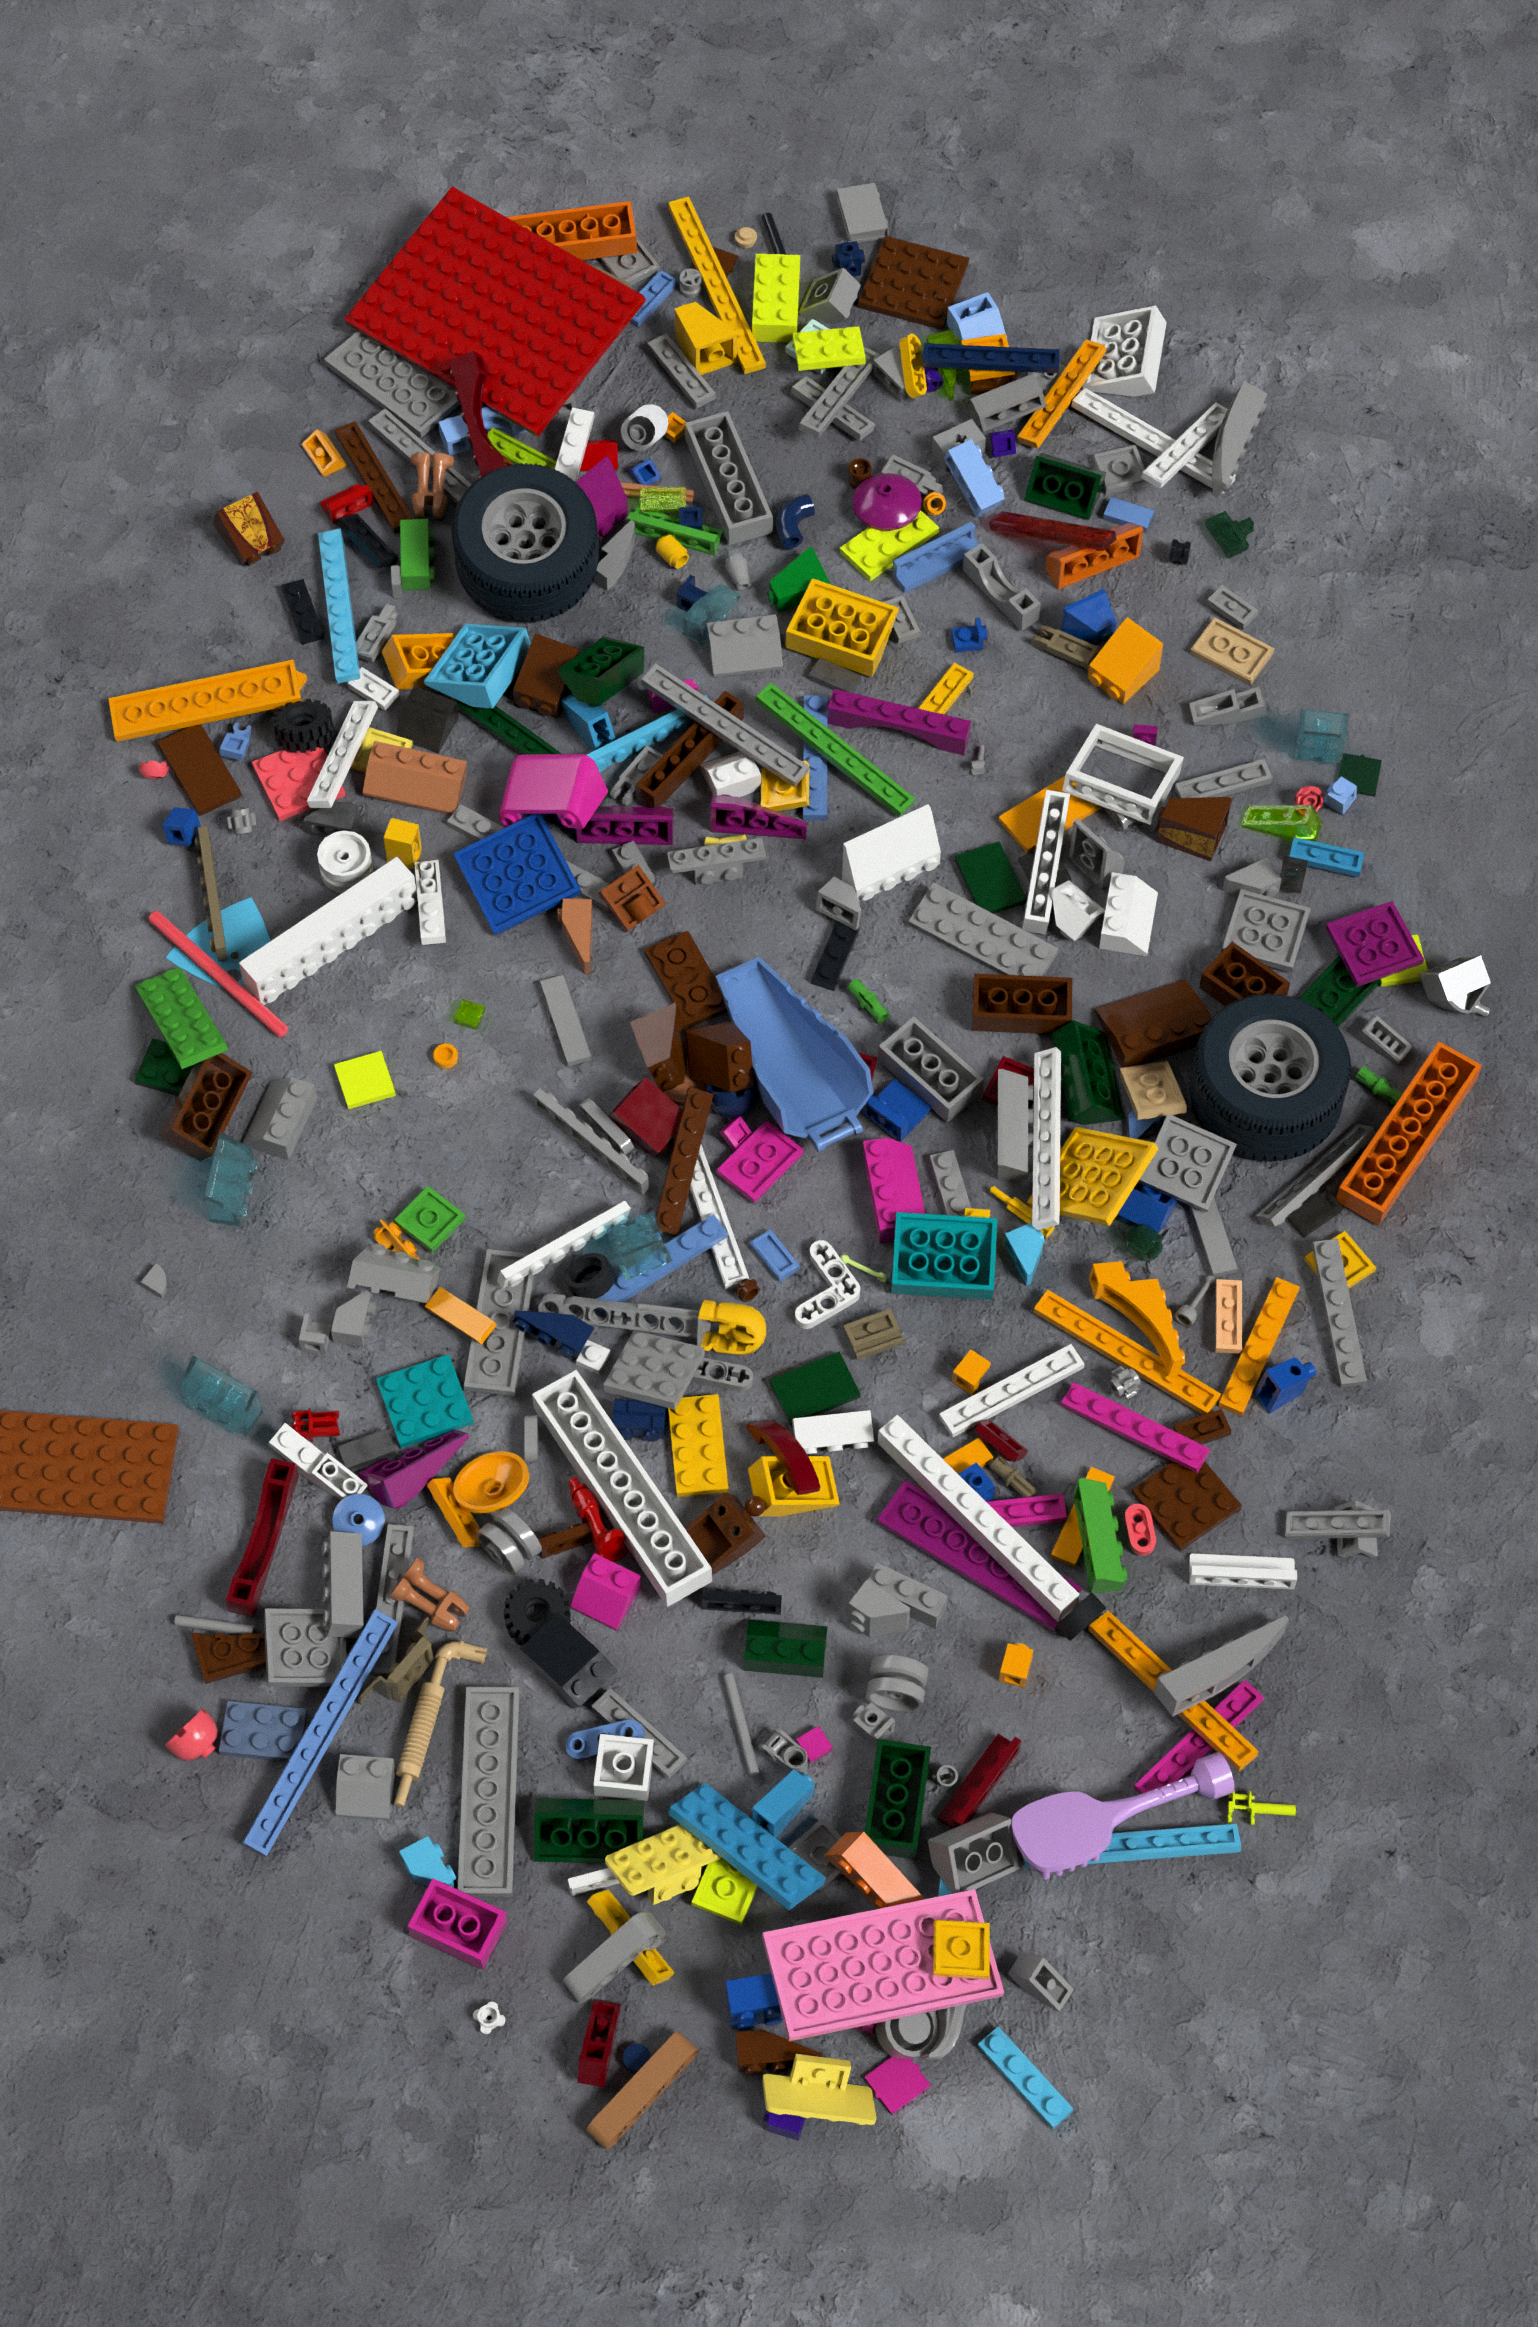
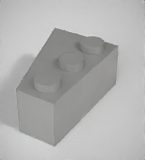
[347,1243,441,1303]

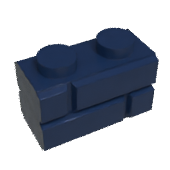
[612,1399,666,1442]

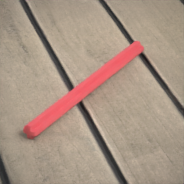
[148,911,288,1038]

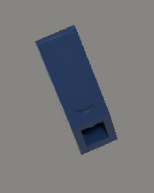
[509,1310,594,1360]

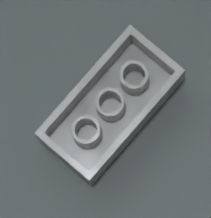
[878,1016,984,1123]

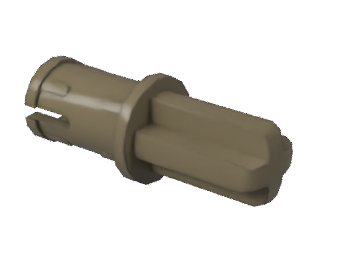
[990,1456,1036,1498]

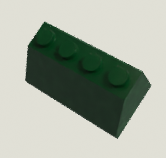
[558,636,645,707]
[1052,1020,1124,1125]
[534,1798,644,1863]

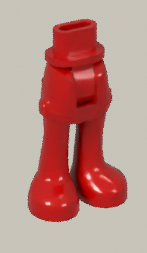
[568,1477,628,1562]

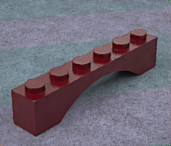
[449,351,512,478]
[225,1458,299,1618]

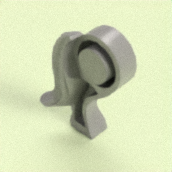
[875,2004,967,2060]

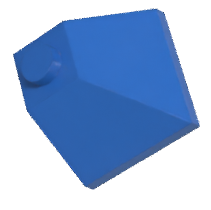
[1061,589,1116,645]

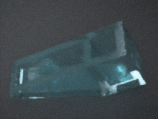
[682,584,741,645]

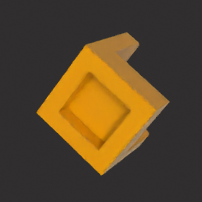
[952,1349,991,1396]

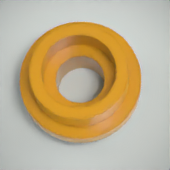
[923,492,946,515]

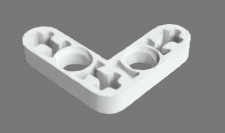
[795,1240,860,1329]

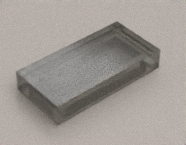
[1288,1190,1343,1238]

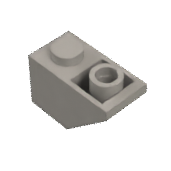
[331,1290,377,1347]

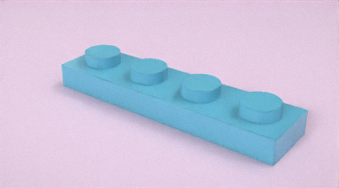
[977,2026,1074,2130]

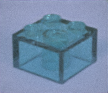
[1294,709,1348,764]
[607,1211,672,1281]

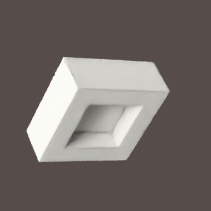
[576,1340,611,1375]

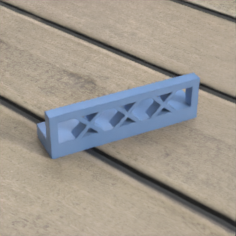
[892,521,979,593]

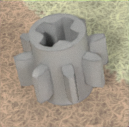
[227,807,256,834]
[1108,1366,1141,1399]

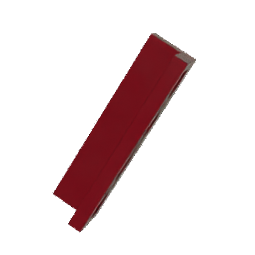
[937,1733,1021,1830]

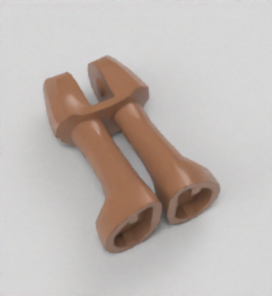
[411,453,454,519]
[389,1557,470,1632]

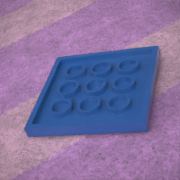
[453,814,582,936]

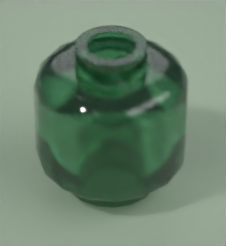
[1125,1224,1164,1261]

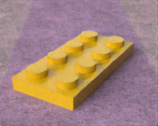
[668,1394,729,1497]

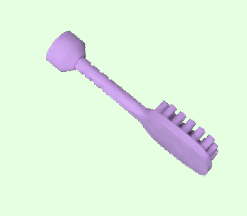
[1012,1752,1234,1880]

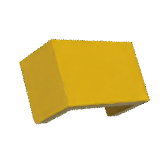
[383,818,422,870]

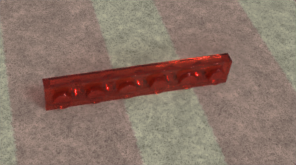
[989,511,1116,551]

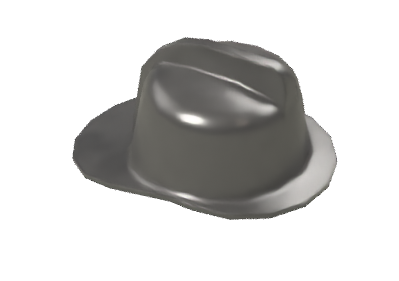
[620,404,668,451]

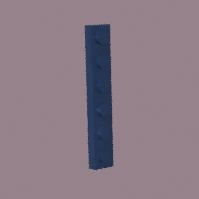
[923,343,1060,373]

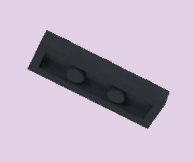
[337,514,398,568]
[281,579,324,645]
[811,921,859,991]
[702,1588,782,1615]

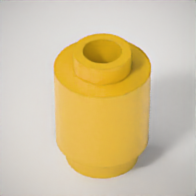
[656,535,689,569]

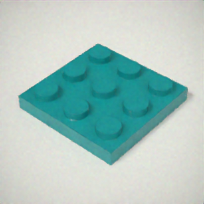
[376,1354,474,1448]

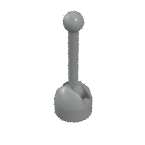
[1174,1275,1216,1327]

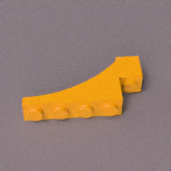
[1089,1261,1185,1376]

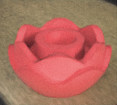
[138,761,169,779]
[1294,786,1324,814]

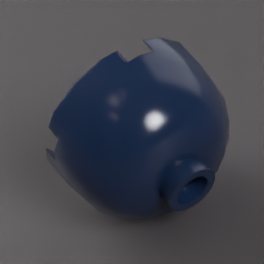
[706,1082,757,1120]

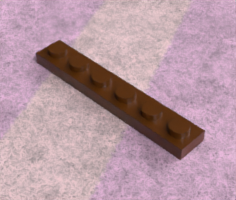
[335,421,414,534]
[652,1087,714,1237]

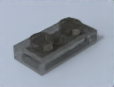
[1280,856,1308,894]

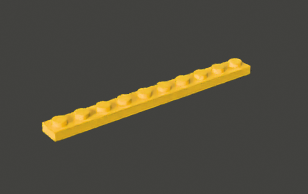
[668,196,766,374]

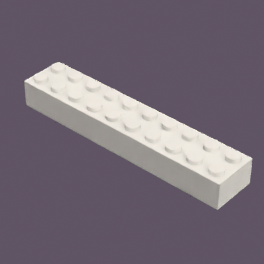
[532,1370,712,1607]

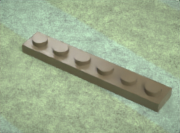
[195,826,228,961]

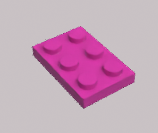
[717,1120,804,1203]

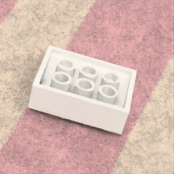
[1082,305,1167,397]
[842,804,941,902]

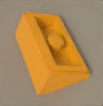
[301,429,347,477]

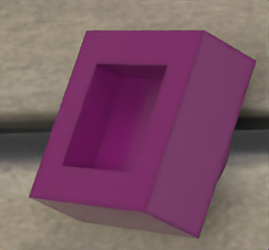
[1132,724,1158,746]

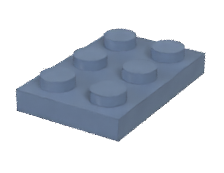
[219,1701,308,1762]

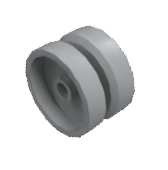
[476,1508,542,1575]
[866,1655,929,1712]

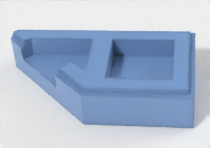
[1128,1109,1163,1140]

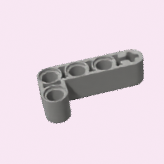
[563,1912,669,2004]

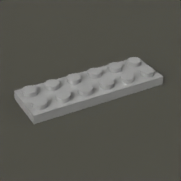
[908,882,1059,976]
[464,1249,535,1396]

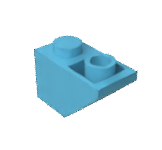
[399,1836,456,1888]

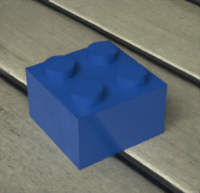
[726,1973,783,2031]

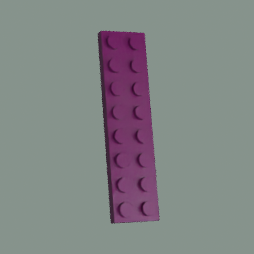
[877,1480,1082,1632]

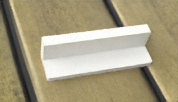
[1189,1554,1297,1590]

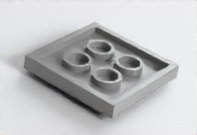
[1222,889,1311,973]
[1138,1114,1237,1212]
[603,1330,705,1410]
[264,1608,347,1687]

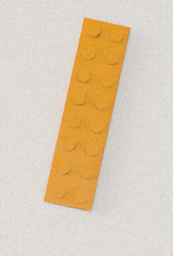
[108,660,302,742]

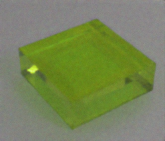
[454,999,486,1030]

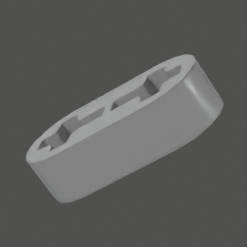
[524,1415,539,1462]

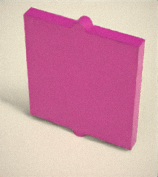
[864,2057,931,2115]

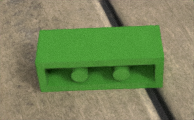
[400,519,435,590]

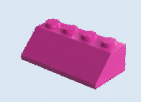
[863,1138,925,1243]

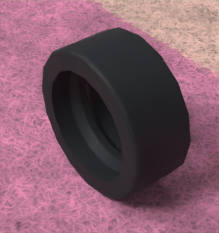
[564,1253,615,1299]
[1056,1593,1106,1641]

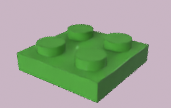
[394,1186,466,1253]

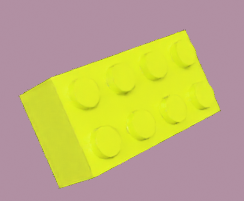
[752,254,800,343]

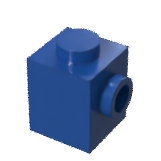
[162,807,201,846]
[958,1462,995,1502]

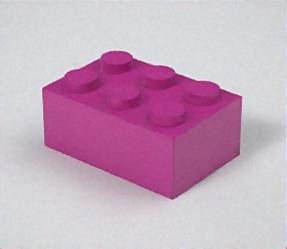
[407,1878,508,1970]

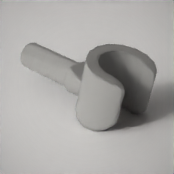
[971,745,985,775]

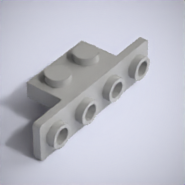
[667,838,766,885]

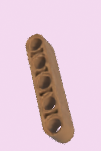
[586,2031,699,2150]

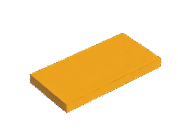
[998,776,1103,854]

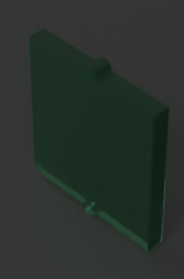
[1338,753,1382,797]

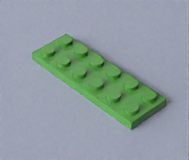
[135,967,228,1069]

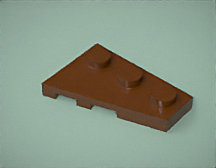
[191,1633,266,1684]

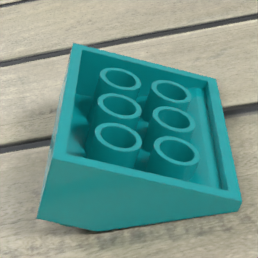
[891,1212,998,1300]

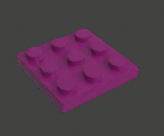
[1325,901,1424,987]

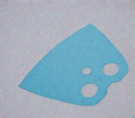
[165,897,271,989]

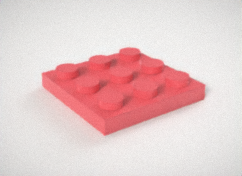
[252,747,346,822]

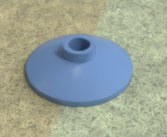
[332,1494,385,1546]

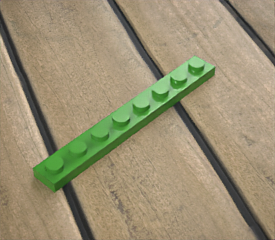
[755,683,916,817]

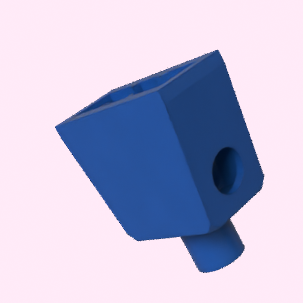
[1254,1357,1316,1414]

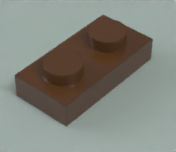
[1173,1409,1231,1445]
[538,1523,592,1559]

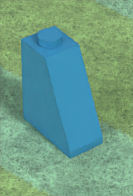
[561,693,616,752]
[753,1769,815,1838]

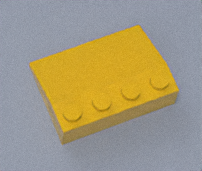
[786,578,899,677]

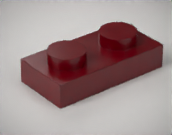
[974,1419,1028,1462]

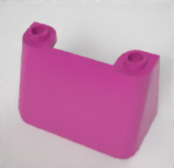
[499,754,608,829]

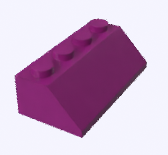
[576,805,674,845]

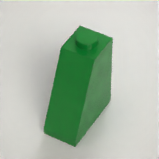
[767,547,830,613]

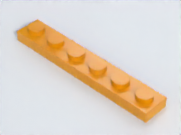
[1017,339,1106,449]
[1218,1277,1300,1417]

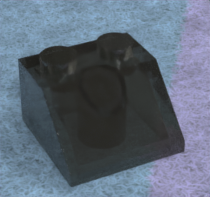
[396,686,459,754]

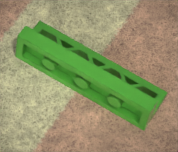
[627,507,723,556]

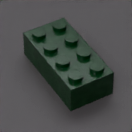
[864,1739,931,1860]

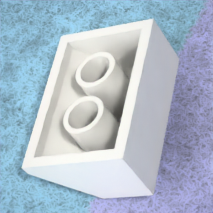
[1099,872,1158,956]

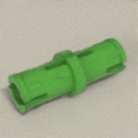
[847,979,890,1024]
[1355,1066,1403,1106]

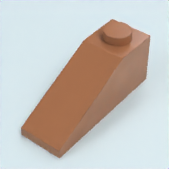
[557,899,593,974]

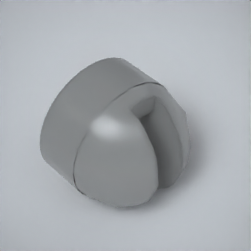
[936,1765,958,1787]

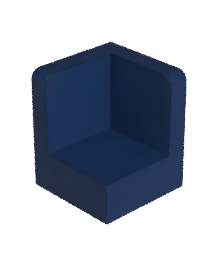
[677,575,710,617]

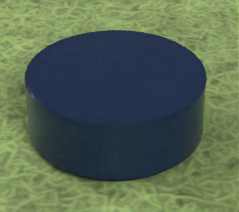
[623,2044,650,2074]

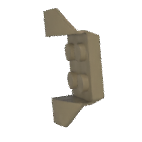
[359,1617,434,1705]

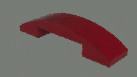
[746,1420,821,1495]

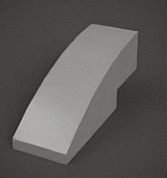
[594,520,635,591]
[1189,687,1268,725]

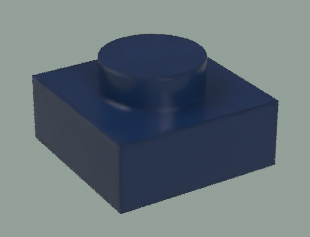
[679,507,703,531]

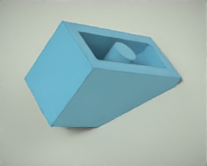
[1004,1222,1045,1286]

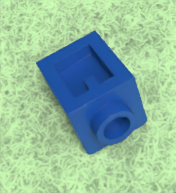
[951,618,987,653]

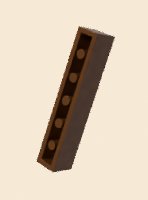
[636,691,744,808]

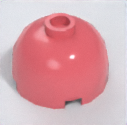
[164,1708,217,1761]

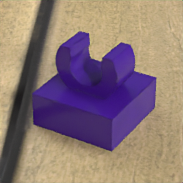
[990,429,1016,458]

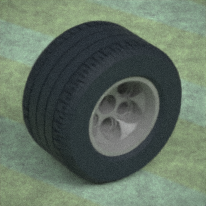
[451,463,599,623]
[1189,994,1351,1162]

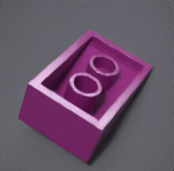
[576,456,628,539]

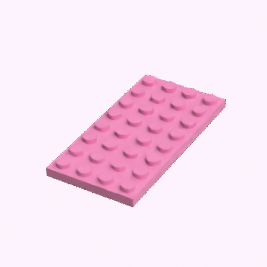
[762,1889,1004,2041]

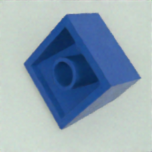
[1117,1182,1179,1234]

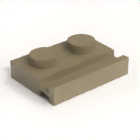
[843,1308,905,1361]

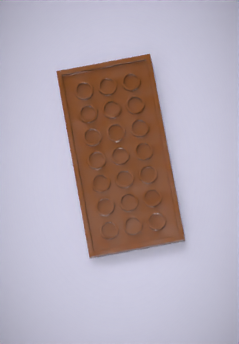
[0,1410,179,1524]

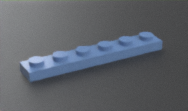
[803,695,828,820]
[596,1214,728,1316]

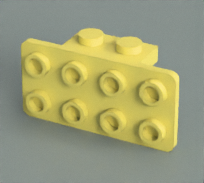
[605,1824,722,1905]
[762,2054,877,2125]

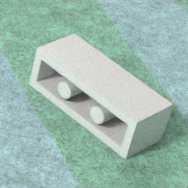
[792,1410,874,1454]

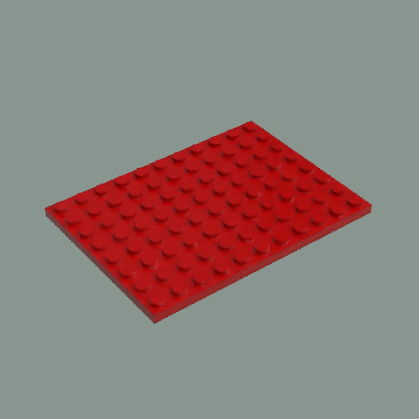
[344,186,646,437]

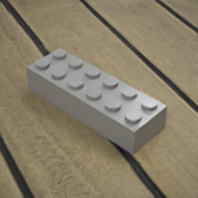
[685,411,773,545]

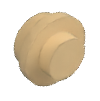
[735,227,757,249]

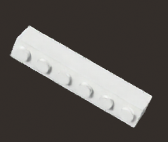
[1022,790,1070,935]

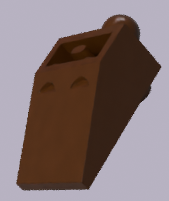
[685,1493,766,1575]

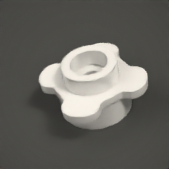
[473,2002,505,2034]

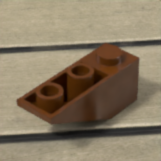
[736,2030,822,2075]

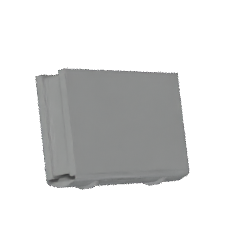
[836,183,889,243]

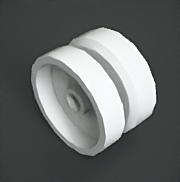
[317,831,373,893]

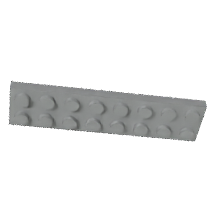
[458,1687,520,1897]

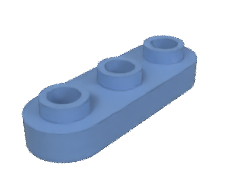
[566,1719,645,1760]

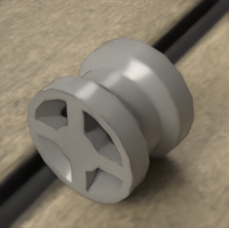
[679,268,702,297]

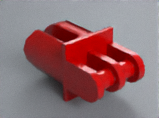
[291,1408,340,1442]

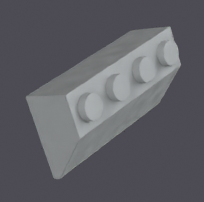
[998,1069,1033,1180]

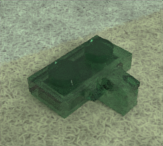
[1205,511,1254,559]

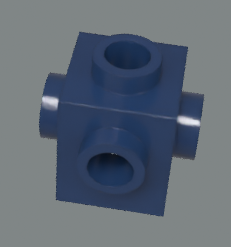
[832,241,865,277]

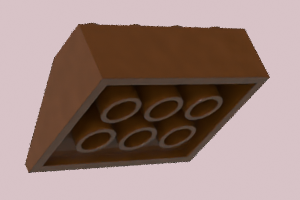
[1095,979,1212,1068]

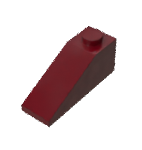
[577,2000,621,2087]

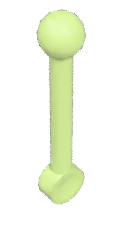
[840,1254,888,1283]

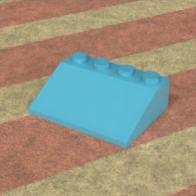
[424,623,531,708]

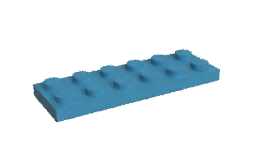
[668,1783,826,1910]

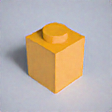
[999,1643,1034,1688]

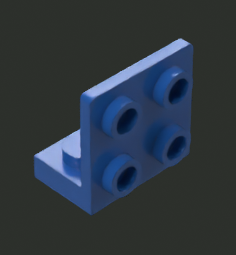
[862,1079,931,1142]

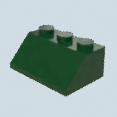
[1024,453,1106,519]
[744,1619,828,1678]

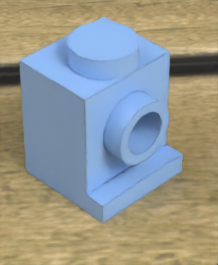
[1323,776,1357,815]

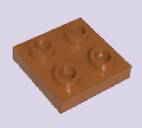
[599,865,666,932]

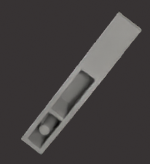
[1212,381,1267,498]
[1154,1615,1289,1717]

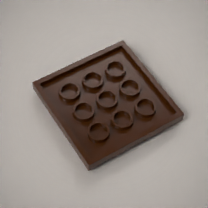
[858,236,970,330]

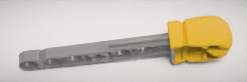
[538,1294,766,1355]

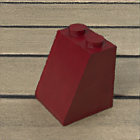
[608,1077,682,1156]

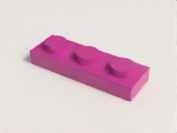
[987,1494,1067,1527]

